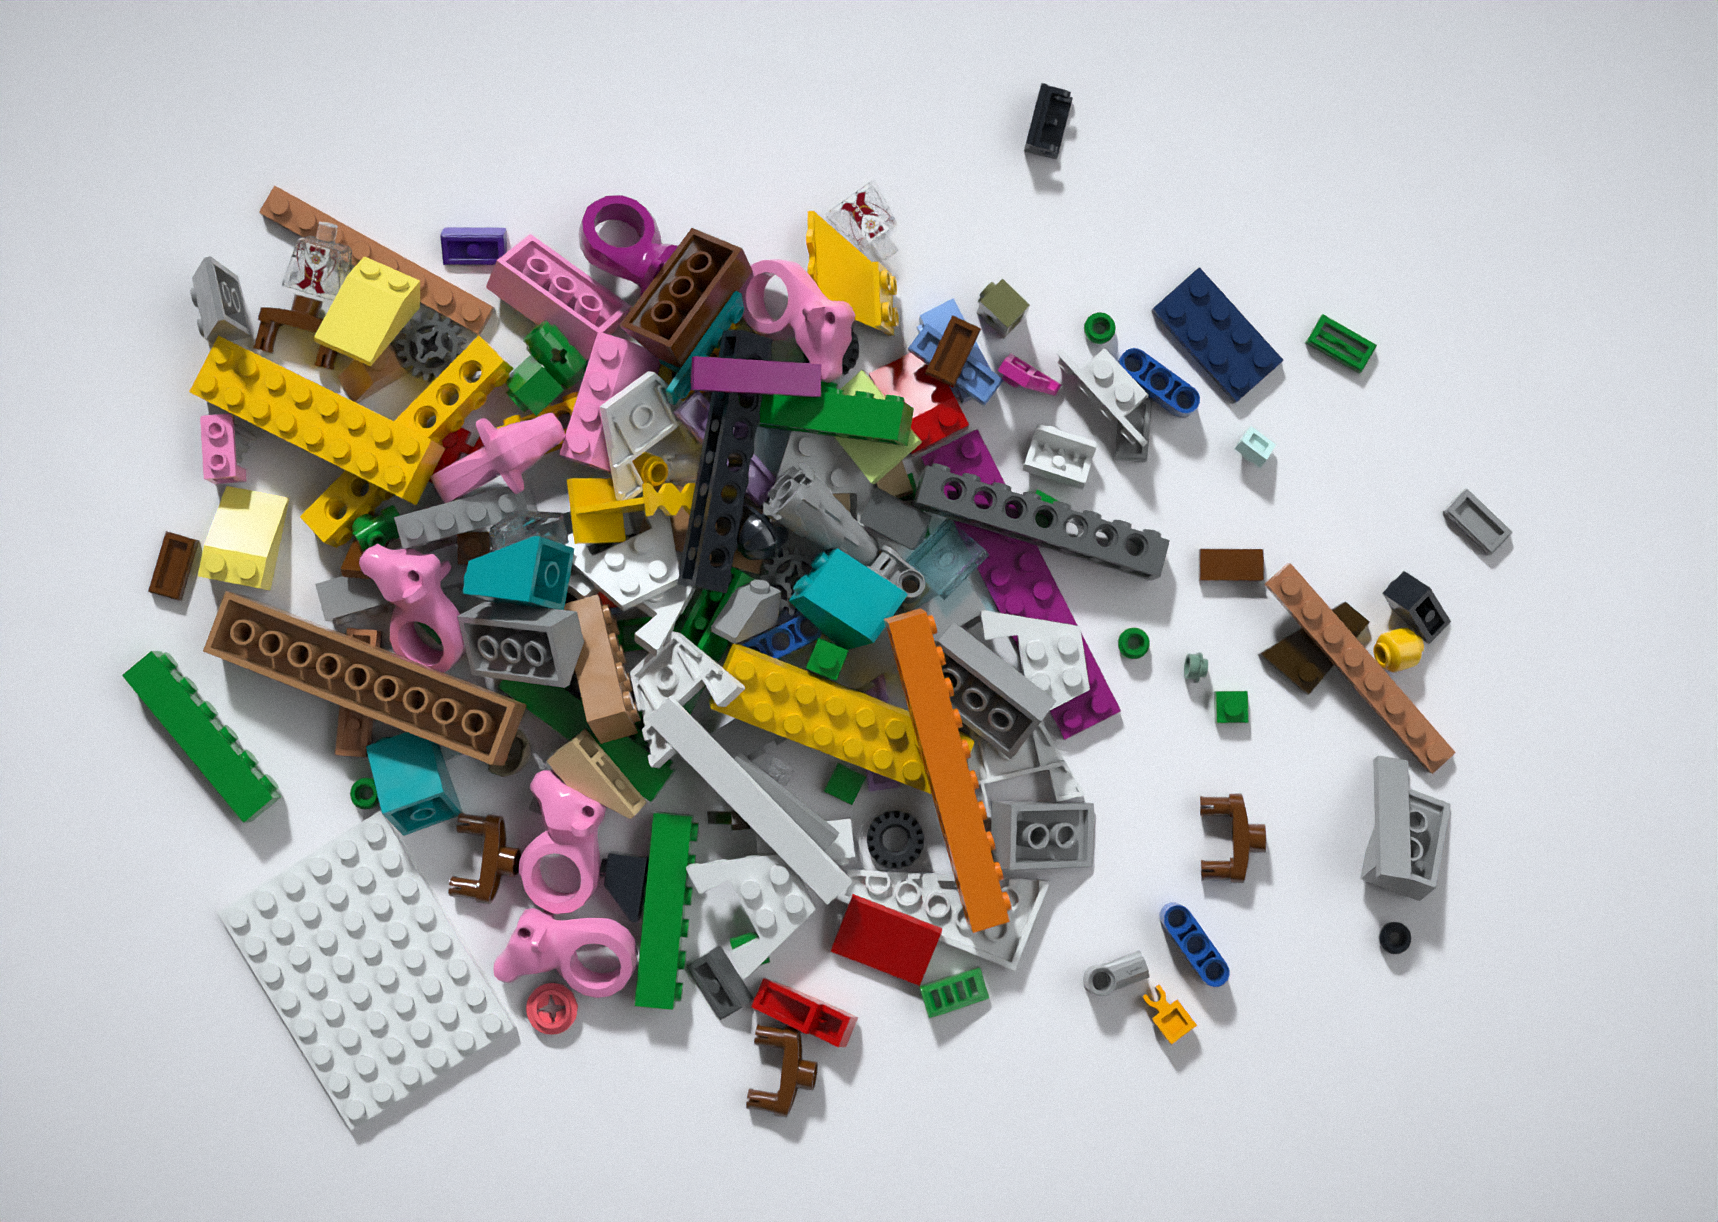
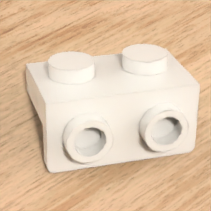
[1022,424,1098,490]

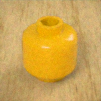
[1373,627,1424,673]

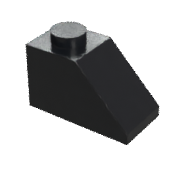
[1382,571,1451,644]
[600,851,649,923]

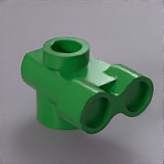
[352,504,400,553]

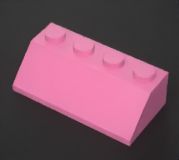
[486,234,632,361]
[559,331,661,473]

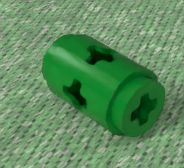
[523,320,587,389]

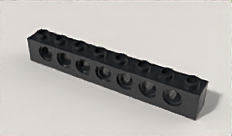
[677,330,773,593]

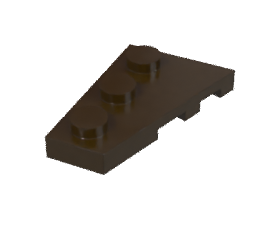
[1259,601,1370,695]

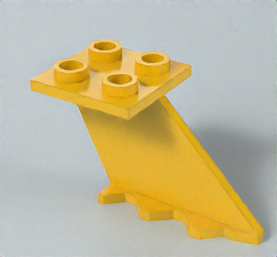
[806,211,899,336]
[567,478,695,544]

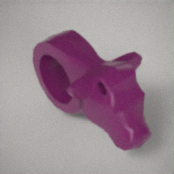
[579,195,678,298]

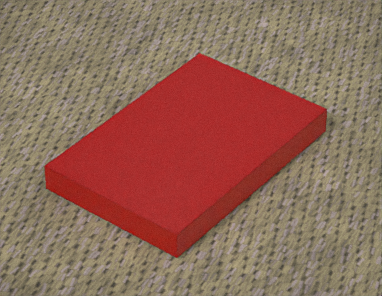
[830,894,943,986]

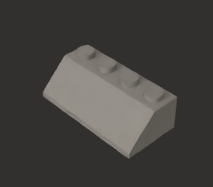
[457,602,584,688]
[935,622,1056,759]

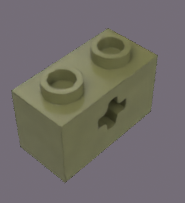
[977,278,1030,339]

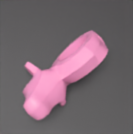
[739,259,855,383]
[430,413,566,503]
[359,544,466,673]
[518,770,607,914]
[493,908,638,998]

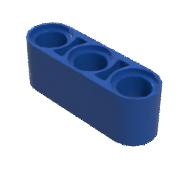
[1118,348,1200,418]
[742,614,823,660]
[1159,902,1230,987]

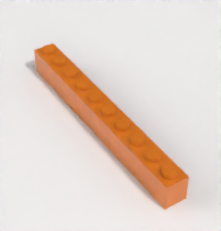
[884,608,1012,933]

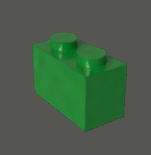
[505,355,564,416]

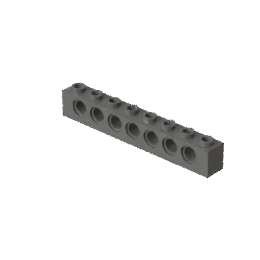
[912,464,1170,581]

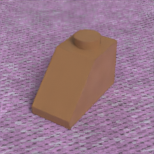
[338,344,409,403]

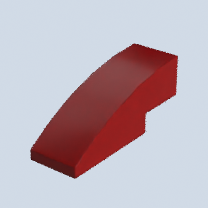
[751,978,859,1048]

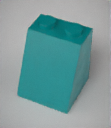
[463,536,575,610]
[789,549,908,650]
[366,732,463,836]

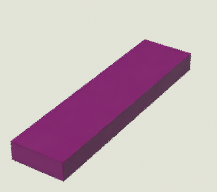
[691,356,821,398]

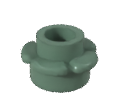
[1184,652,1208,683]

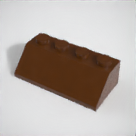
[620,228,753,368]

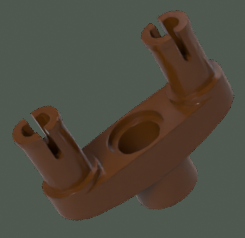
[253,294,338,370]
[1200,793,1266,883]
[448,813,521,904]
[746,1025,818,1118]

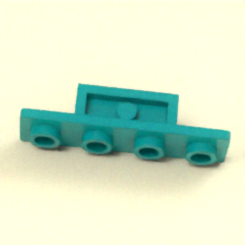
[659,291,745,406]

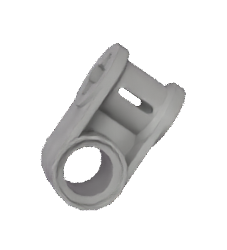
[866,545,925,604]

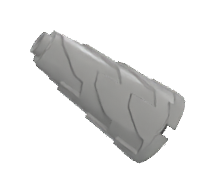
[763,463,880,566]

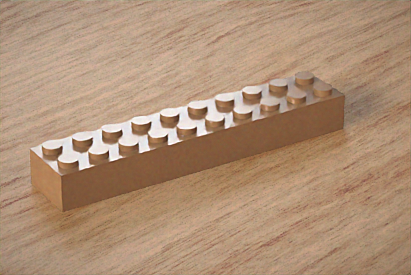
[203,591,527,765]

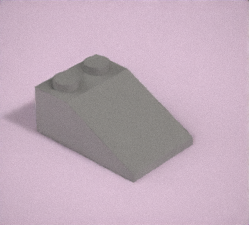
[190,256,251,344]
[1360,788,1451,901]
[991,801,1094,870]

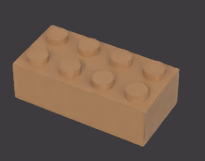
[564,595,640,744]

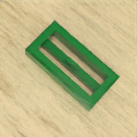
[1305,314,1377,374]

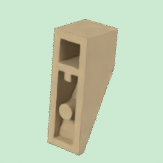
[547,729,647,819]

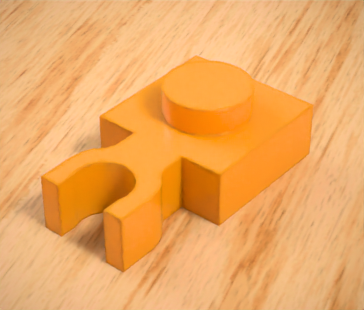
[1142,985,1197,1045]

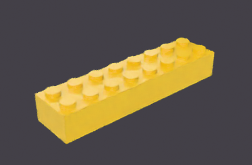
[189,335,445,505]
[709,643,974,794]

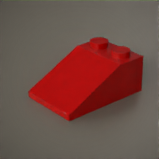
[869,353,969,458]

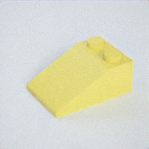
[314,257,420,366]
[198,486,290,591]

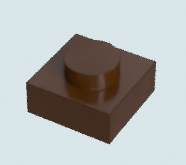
[457,531,492,565]

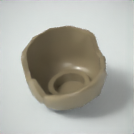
[487,729,531,777]

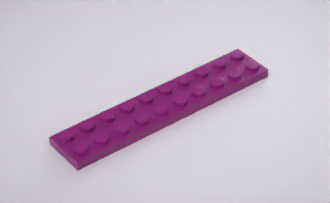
[921,429,1121,740]

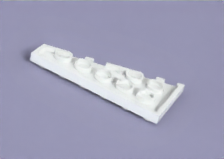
[836,869,1050,971]

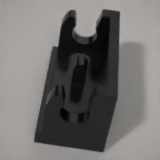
[1024,83,1073,160]

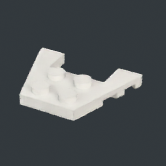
[600,371,702,501]
[768,431,875,528]
[555,509,679,611]
[567,562,696,657]
[979,610,1090,710]
[630,631,745,768]
[967,722,1085,818]
[686,852,816,979]

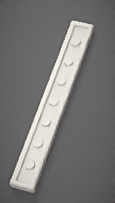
[646,696,852,905]

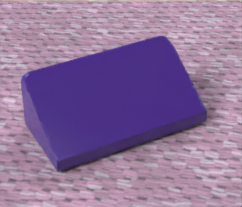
[440,227,507,265]

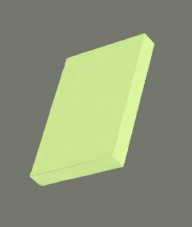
[835,370,922,485]

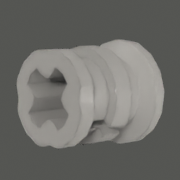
[234,423,257,464]

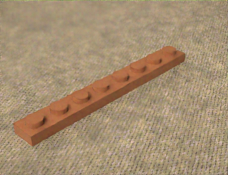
[259,185,495,336]
[1264,563,1456,774]

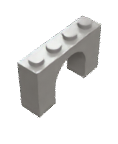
[394,483,538,549]

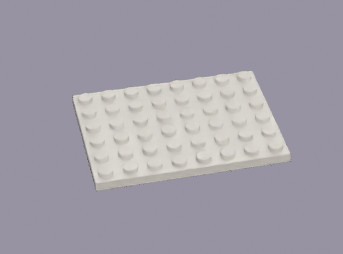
[217,810,516,1131]

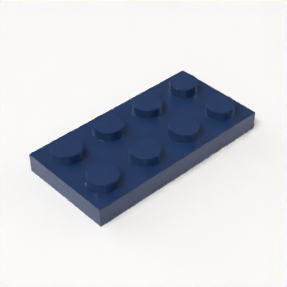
[1151,267,1284,404]

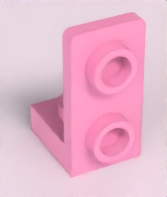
[200,413,247,484]

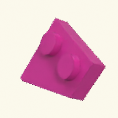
[998,353,1062,396]

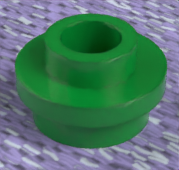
[1084,312,1116,344]
[1118,627,1150,659]
[350,778,379,810]

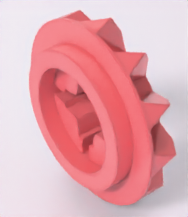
[526,982,578,1035]

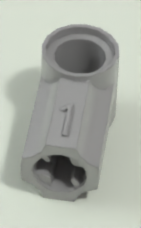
[1083,951,1150,996]

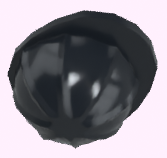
[737,504,789,560]

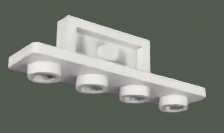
[1055,348,1149,447]

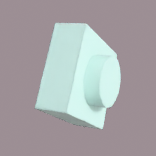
[1235,426,1276,468]

